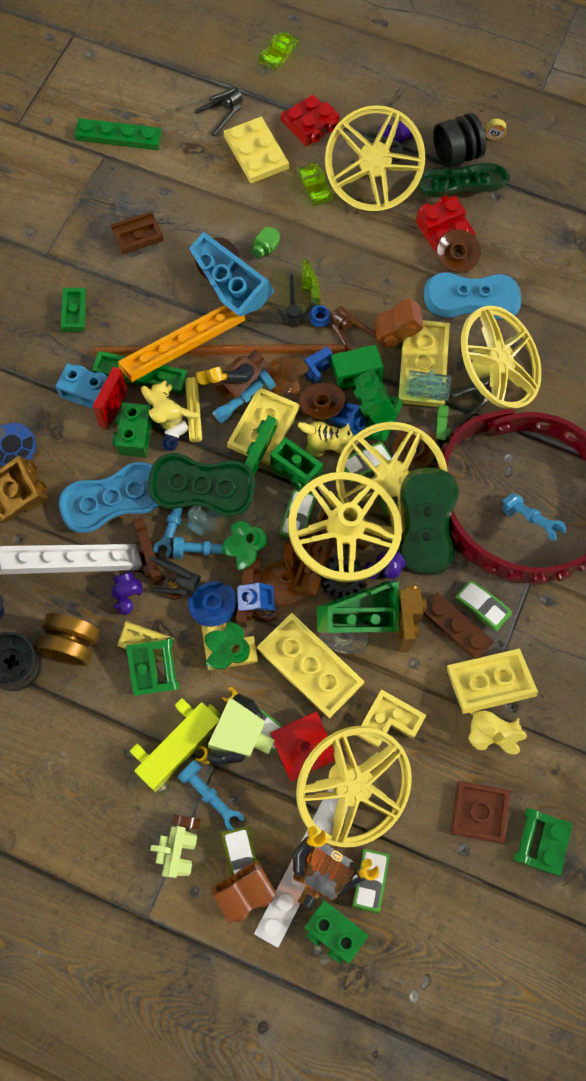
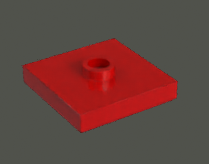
[93,366,127,430]
[269,711,335,781]

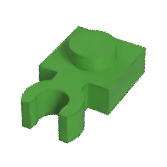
[434,405,451,450]

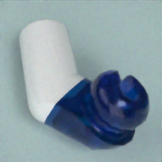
[162,420,189,451]

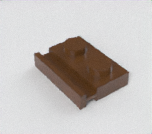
[111,211,164,255]

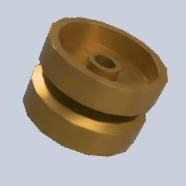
[34,613,100,666]

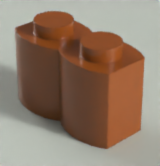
[374,298,424,349]
[211,860,277,923]

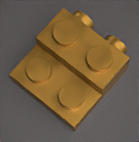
[0,456,48,523]
[397,586,427,652]

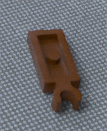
[133,517,163,585]

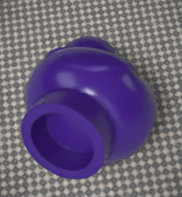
[378,121,416,143]
[364,551,406,580]
[111,572,143,615]

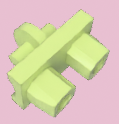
[150,826,197,878]

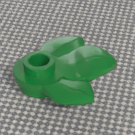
[222,521,266,570]
[204,622,250,670]

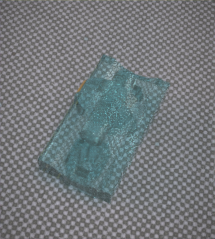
[406,369,452,401]

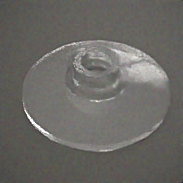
[319,632,369,654]

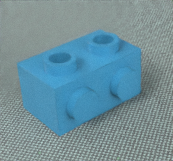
[55,363,108,409]

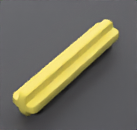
[185,377,202,442]

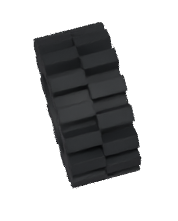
[321,554,365,600]

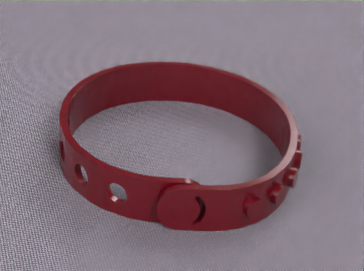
[435,409,586,585]

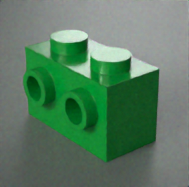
[331,345,384,390]
[353,368,397,424]
[112,403,152,458]
[270,437,323,490]
[304,900,369,965]

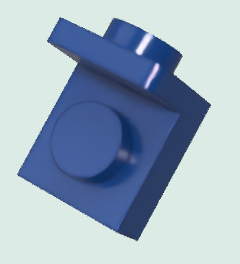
[303,346,333,384]
[327,402,368,436]
[237,583,275,611]

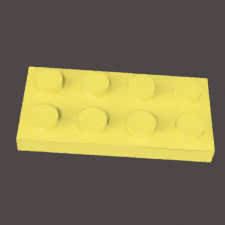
[398,320,450,407]
[256,613,365,719]

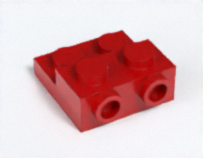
[281,94,340,147]
[416,195,476,254]

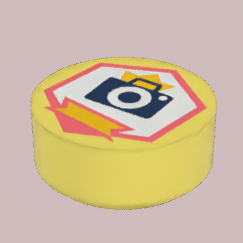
[485,119,507,140]

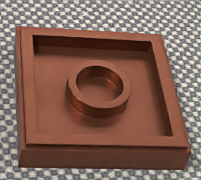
[450,781,511,844]

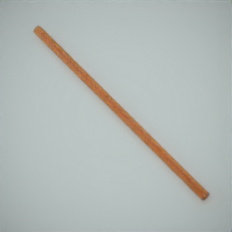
[93,344,345,355]

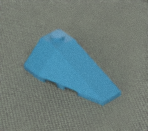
[189,232,275,317]

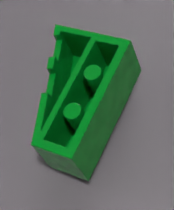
[317,581,399,633]

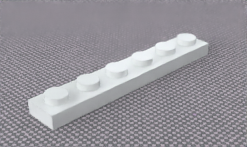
[0,544,142,574]
[254,788,349,947]

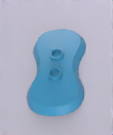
[424,272,522,320]
[58,462,159,533]

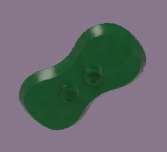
[414,163,510,197]
[148,453,255,517]
[397,468,459,576]

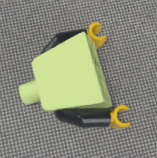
[196,687,275,765]

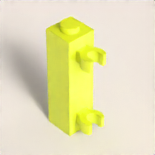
[130,698,221,793]

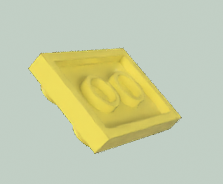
[224,116,289,183]
[227,388,300,466]
[447,649,538,714]

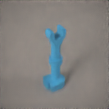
[213,369,276,424]
[501,493,566,541]
[153,507,184,558]
[173,537,224,559]
[177,760,244,831]

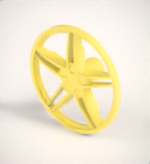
[325,105,425,211]
[461,306,541,409]
[336,422,448,534]
[288,472,402,582]
[296,726,412,847]

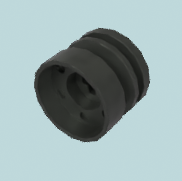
[433,112,486,169]
[0,632,42,691]

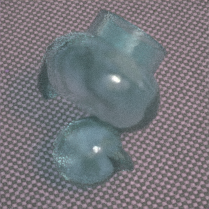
[186,506,225,536]

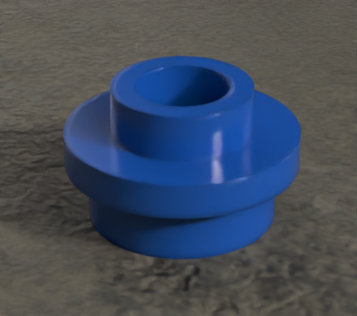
[309,305,331,327]

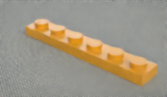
[118,305,245,382]

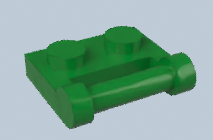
[126,638,180,696]
[513,808,573,876]

